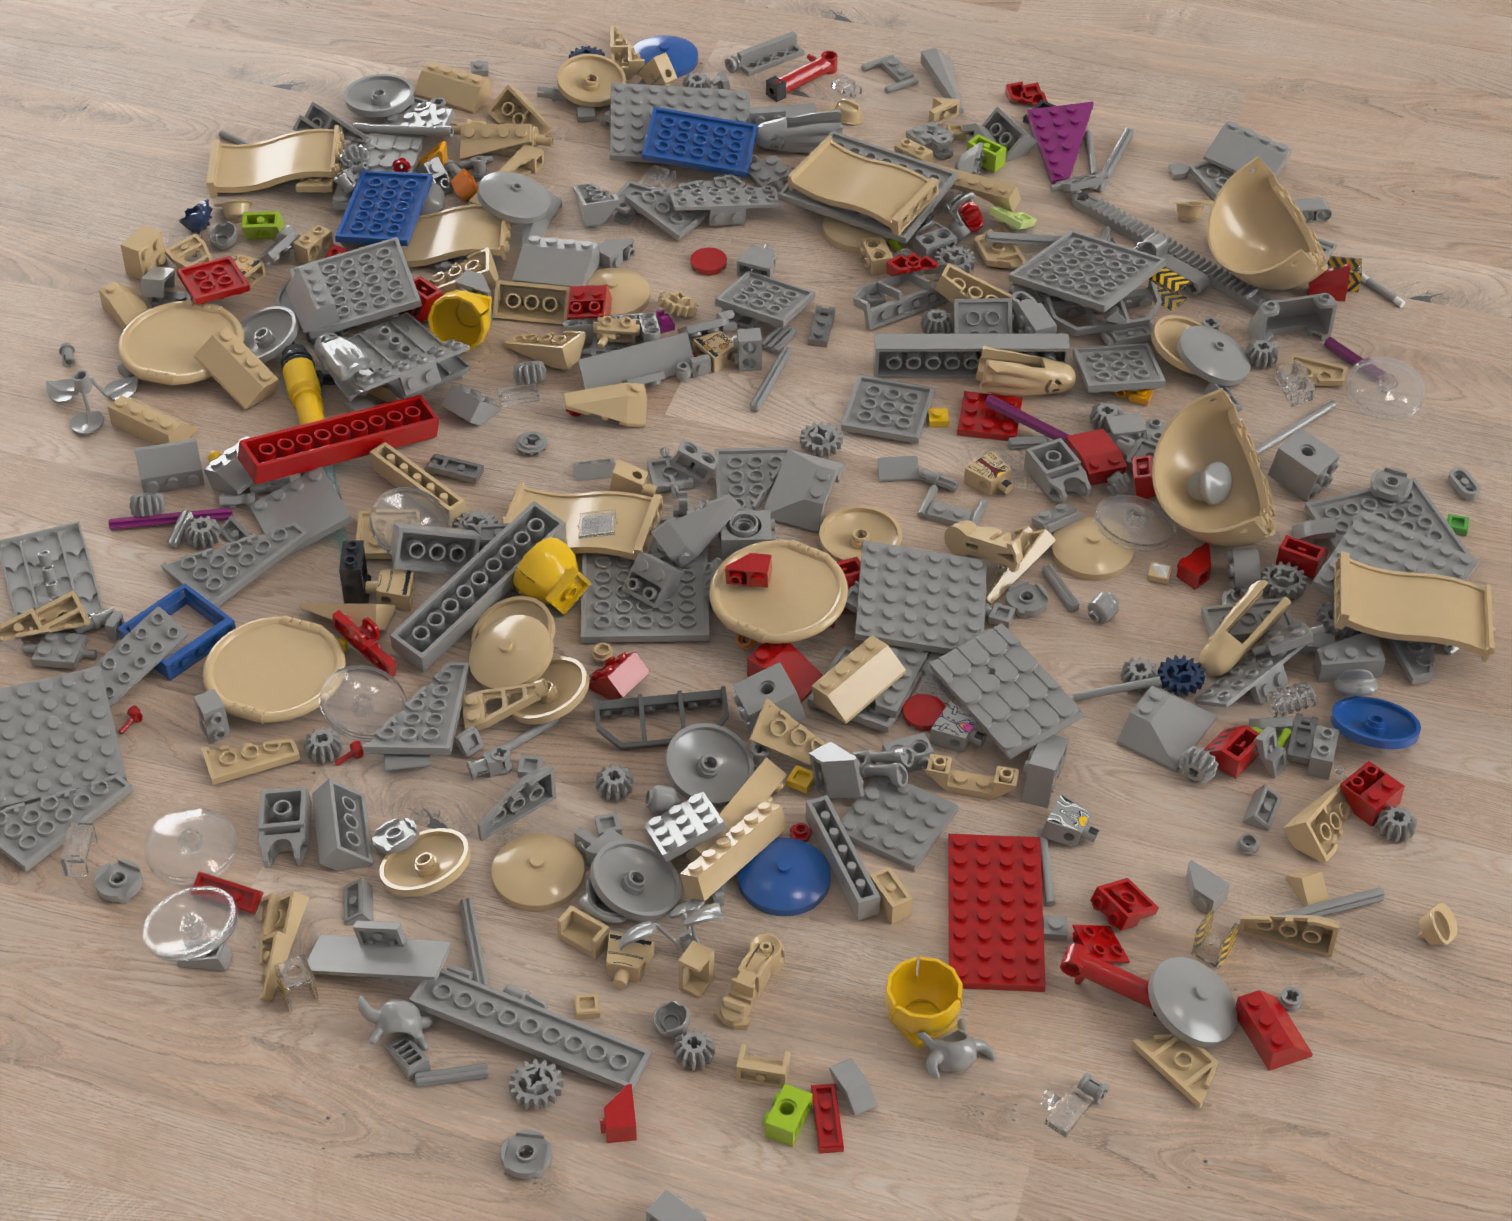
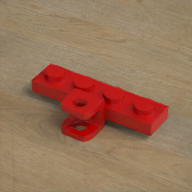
[332,610,396,680]

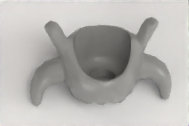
[358,996,437,1050]
[917,1018,996,1079]

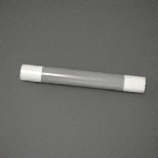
[1361,273,1405,308]

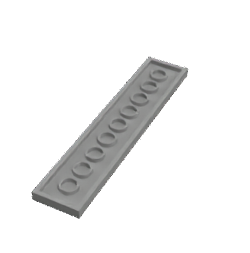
[409,968,652,1091]

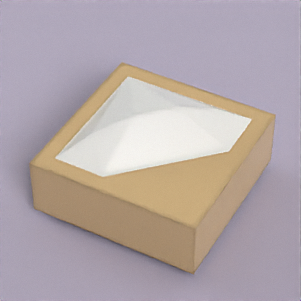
[1147,561,1172,585]

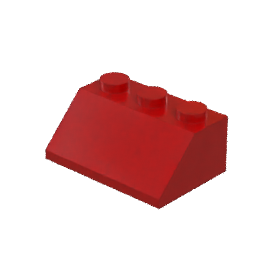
[1235,990,1313,1071]

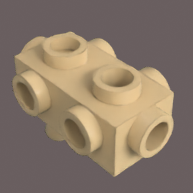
[593,316,640,349]

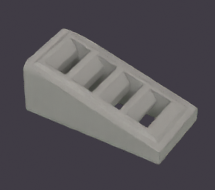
[176,942,233,971]
[385,1034,431,1081]

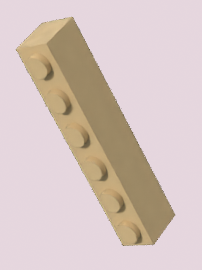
[370,442,466,528]
[686,757,787,862]
[680,802,787,901]

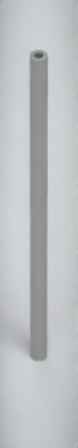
[1256,401,1336,455]

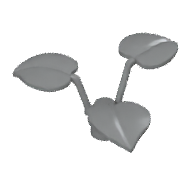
[909,192,976,246]
[46,370,139,434]
[619,899,724,952]

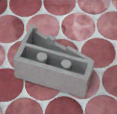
[1313,633,1386,683]

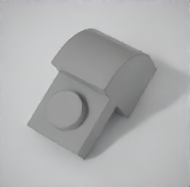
[574,827,627,867]

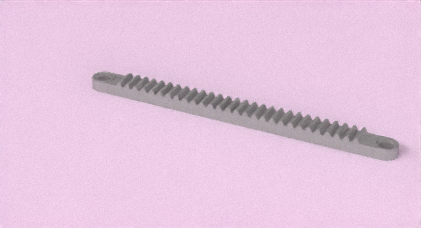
[1072,191,1273,312]

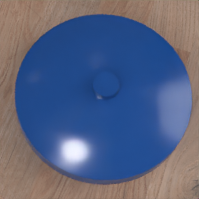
[634,35,698,78]
[1330,696,1421,749]
[738,838,831,916]

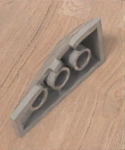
[955,142,983,203]
[573,183,619,227]
[651,494,741,568]
[477,766,556,841]

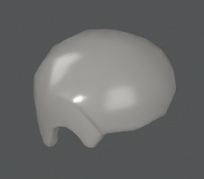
[209,221,238,249]
[653,1000,690,1038]

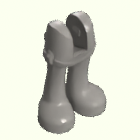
[852,746,914,787]

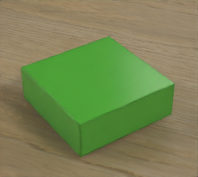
[1447,514,1469,536]

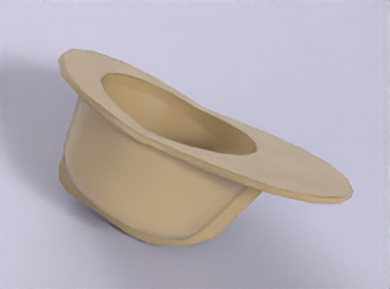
[825,99,864,125]
[213,200,253,224]
[1172,200,1214,222]
[1417,903,1458,945]

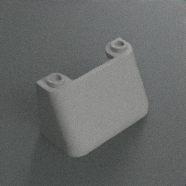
[1248,293,1337,342]

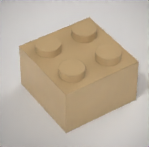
[120,224,167,279]

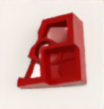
[1005,81,1048,105]
[886,253,938,276]
[1307,263,1351,302]

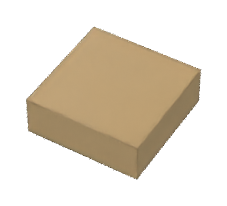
[946,124,966,140]
[574,993,600,1020]

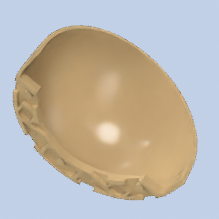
[1207,156,1328,290]
[1152,388,1276,547]

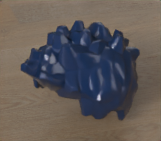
[179,199,213,234]

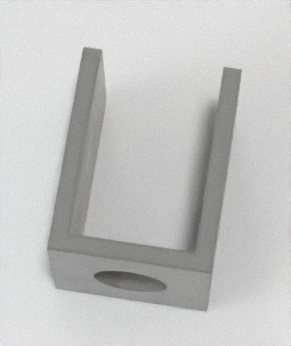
[1106,413,1147,444]

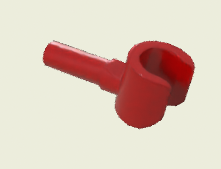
[118,705,143,734]
[335,741,364,766]

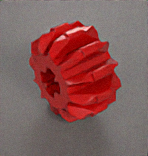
[958,201,984,234]

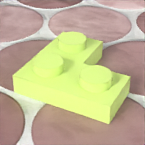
[989,206,1037,231]

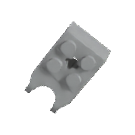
[1012,291,1057,334]
[1024,438,1092,504]
[258,786,312,868]

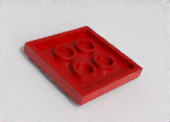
[177,256,250,305]
[957,391,1023,441]

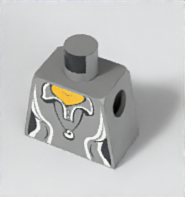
[1040,794,1099,847]

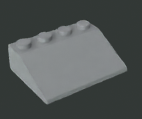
[1203,121,1292,177]
[512,235,601,287]

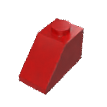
[1132,455,1156,499]
[600,1084,637,1143]

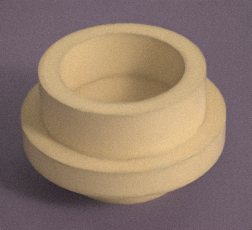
[592,643,614,663]

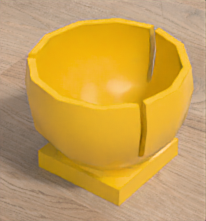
[428,290,492,352]
[512,537,592,615]
[884,956,963,1050]

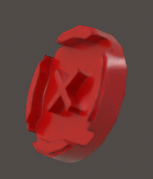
[690,247,727,276]
[903,694,946,731]

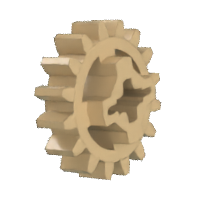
[657,291,699,317]

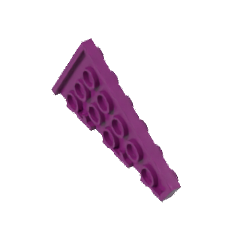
[1026,101,1094,185]

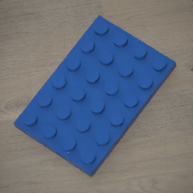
[641,107,758,178]
[335,170,433,247]

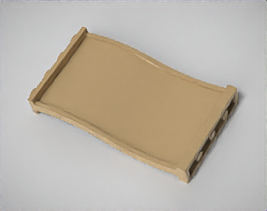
[206,125,344,197]
[788,135,939,236]
[401,204,512,267]
[502,482,664,561]
[1334,551,1496,662]

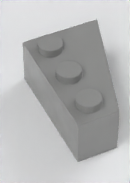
[1022,735,1069,808]

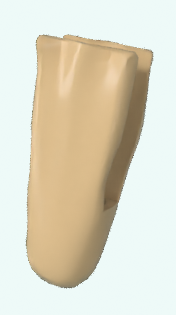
[975,345,1076,397]
[1199,580,1291,677]

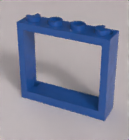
[118,583,236,681]

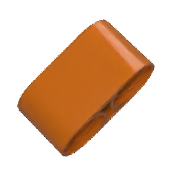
[450,169,478,203]

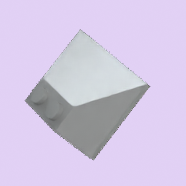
[763,449,846,533]
[1117,686,1218,772]

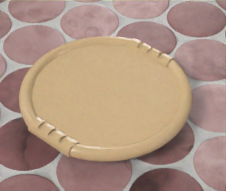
[118,300,244,386]
[709,540,848,644]
[203,615,346,724]

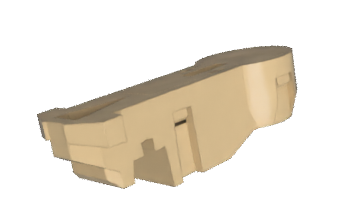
[944,520,1023,573]
[714,933,785,1030]

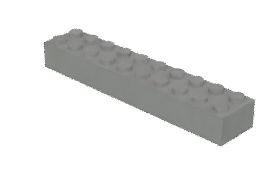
[873,333,1070,378]
[390,501,566,672]

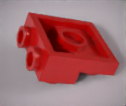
[1090,878,1159,931]

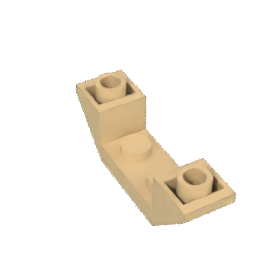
[926,754,1019,800]

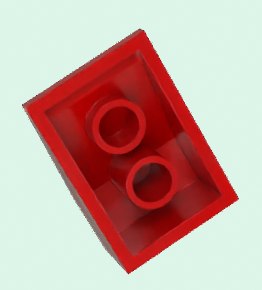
[1065,429,1127,486]
[747,643,823,703]

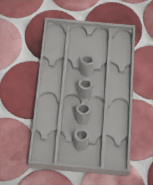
[332,135,424,210]
[347,312,471,400]
[0,521,104,638]
[929,623,1084,759]

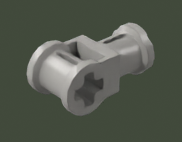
[467,745,513,780]

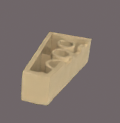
[935,263,1012,304]

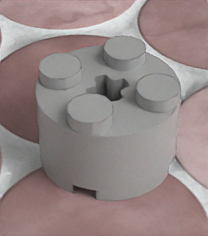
[1227,548,1261,591]

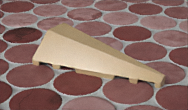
[0,590,91,641]

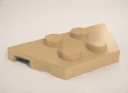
[974,222,1027,269]
[1132,1033,1219,1109]

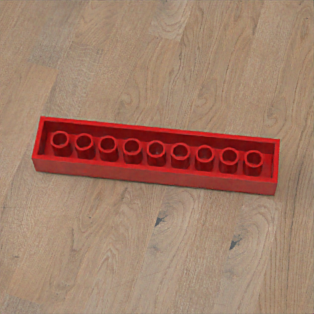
[238,395,440,485]

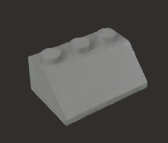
[982,107,1038,163]
[204,437,254,495]
[135,439,205,493]

